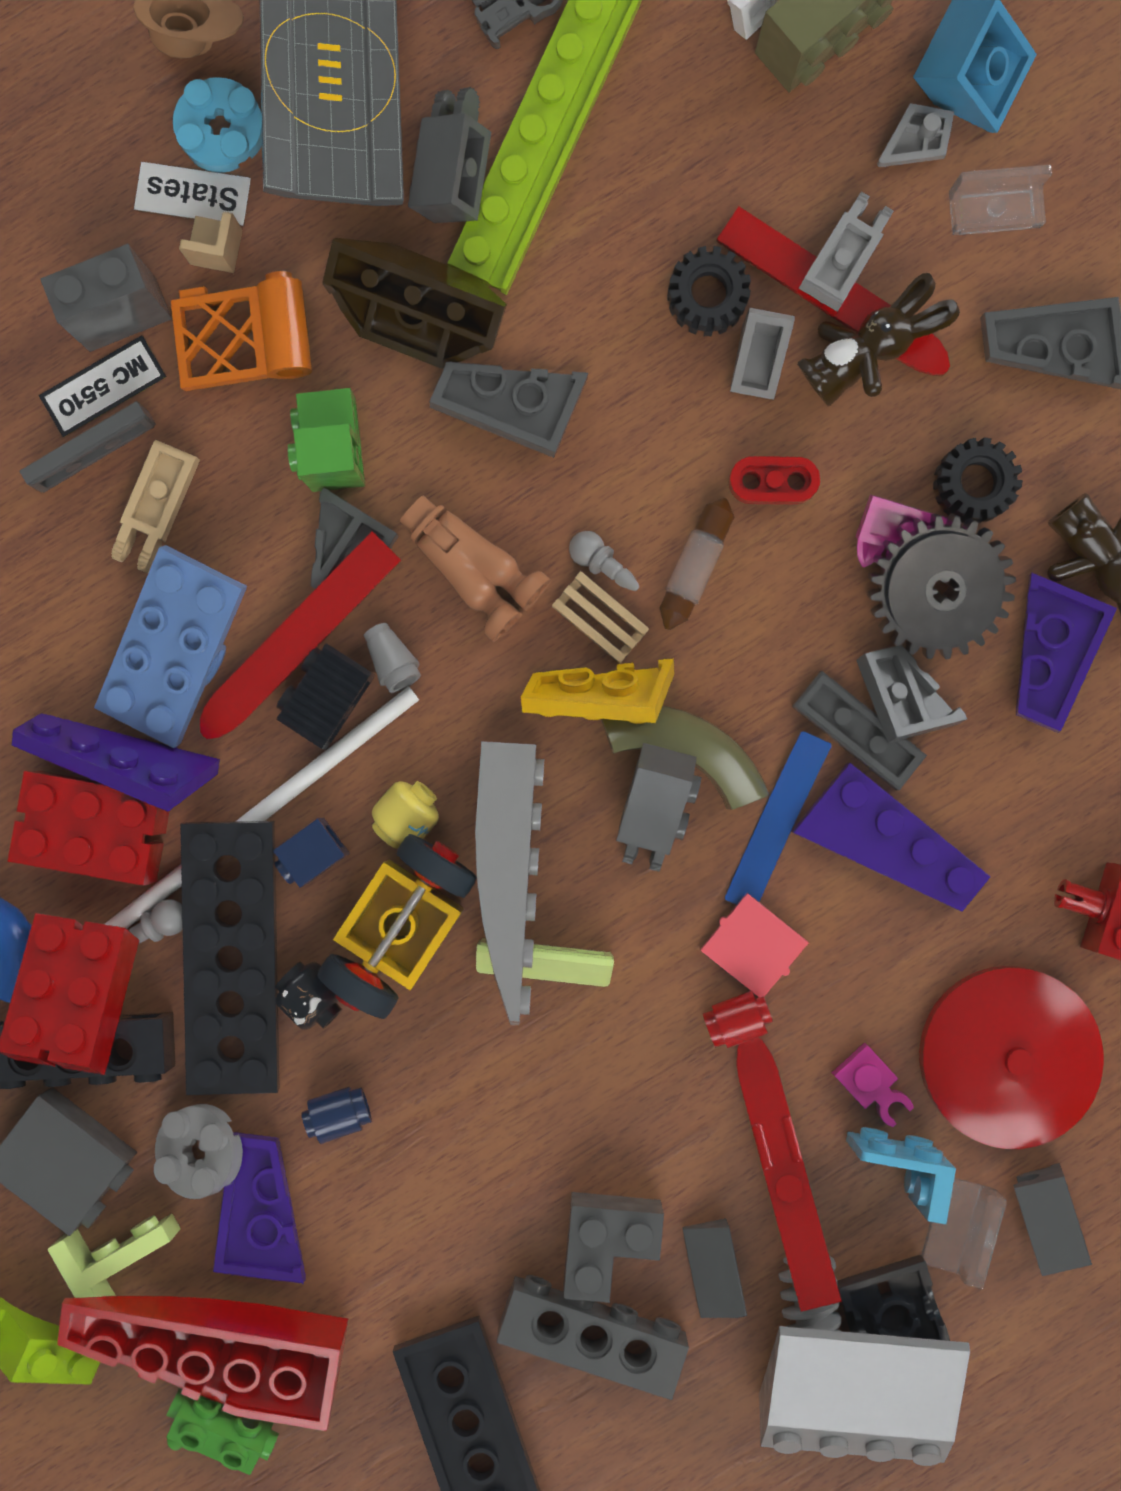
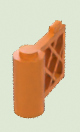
[171,271,312,391]

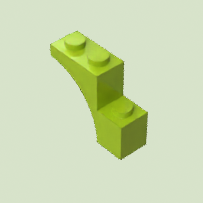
[0,1297,100,1385]

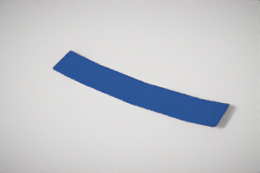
[725,731,832,905]

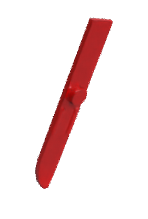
[716,206,950,376]
[200,531,402,739]
[736,1037,842,1312]

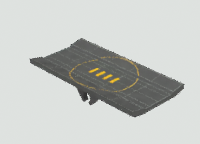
[259,0,404,206]

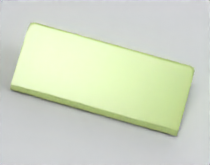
[476,938,614,987]

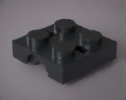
[838,1254,950,1341]

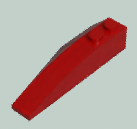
[57,1296,348,1431]

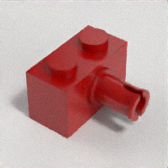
[1054,862,1121,960]

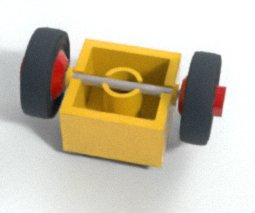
[317,834,477,1019]

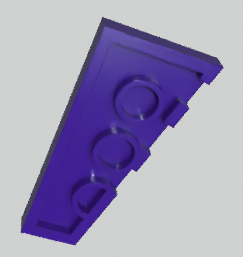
[12,713,220,812]
[792,763,990,912]

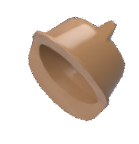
[133,0,244,59]

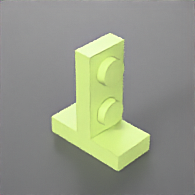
[47,1213,181,1298]

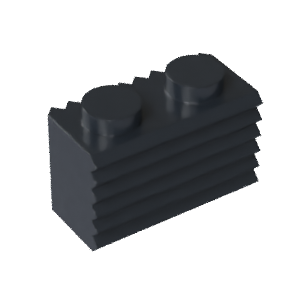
[276,643,376,750]

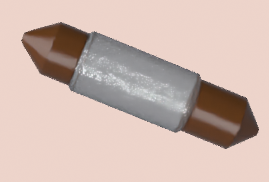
[659,498,735,630]

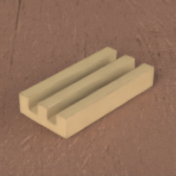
[552,571,649,664]

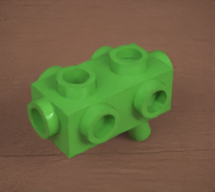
[166,1388,279,1475]

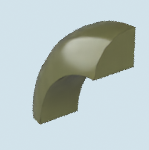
[601,706,769,810]

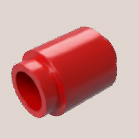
[703,991,773,1048]

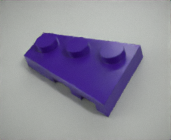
[1016,572,1117,733]
[213,1132,306,1284]

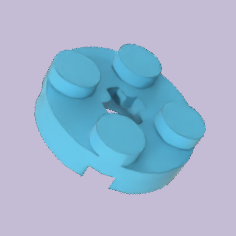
[173,77,262,173]

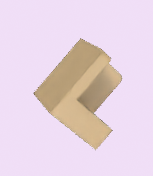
[179,211,243,273]

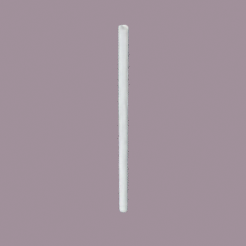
[105,686,419,929]

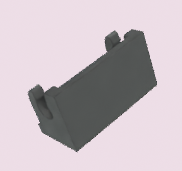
[1013,1163,1092,1276]

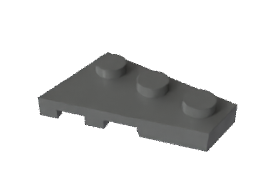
[980,297,1121,389]

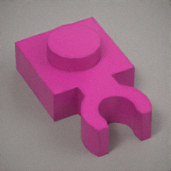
[832,1042,914,1127]

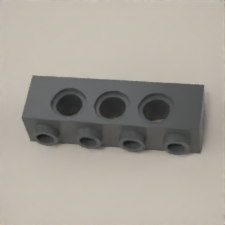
[497,1275,689,1400]

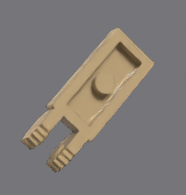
[111,440,200,573]

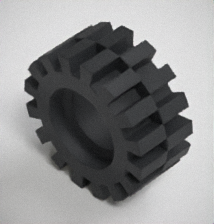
[667,246,751,336]
[933,437,1023,524]

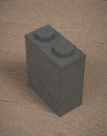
[40,244,172,352]
[0,1087,137,1236]

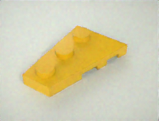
[521,658,675,724]

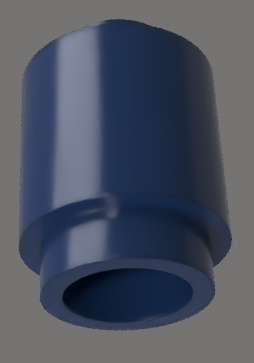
[301,1087,372,1144]

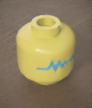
[372,781,439,849]

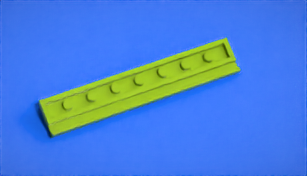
[447,0,642,295]

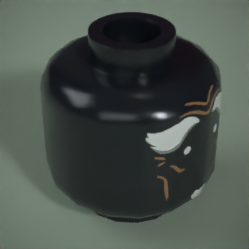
[275,961,343,1030]

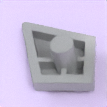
[877,103,954,167]

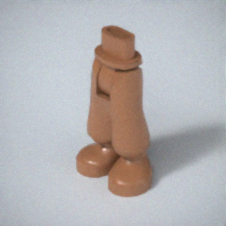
[400,495,551,642]

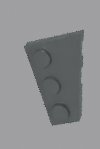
[429,362,588,458]

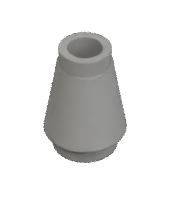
[364,623,421,693]

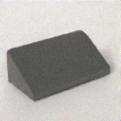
[682,1218,747,1318]

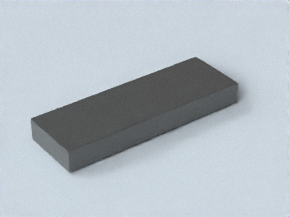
[19,401,156,493]
[792,671,927,790]

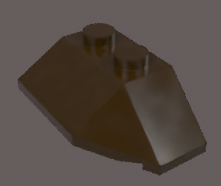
[322,238,507,369]

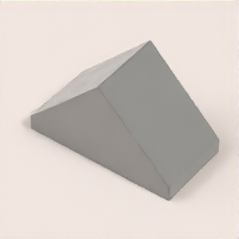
[730,308,795,400]

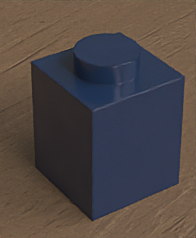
[273,817,350,888]

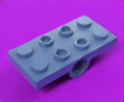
[94,545,247,748]

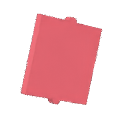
[700,893,809,997]

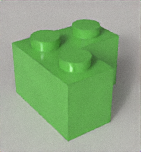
[288,388,365,492]

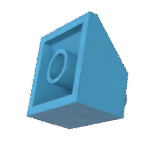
[913,0,1037,133]

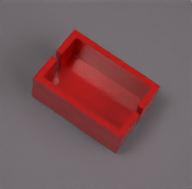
[7,771,170,886]
[0,913,140,1075]

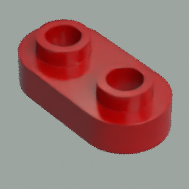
[728,456,820,505]

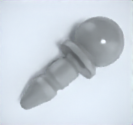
[569,531,639,591]
[128,900,183,944]

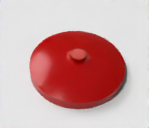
[919,966,1104,1149]

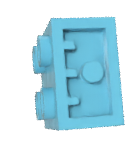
[846,1127,956,1224]

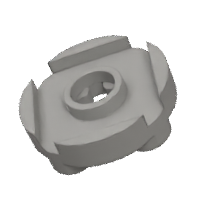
[154,1104,243,1199]

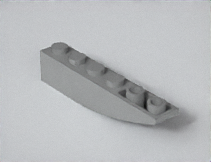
[475,741,545,1026]

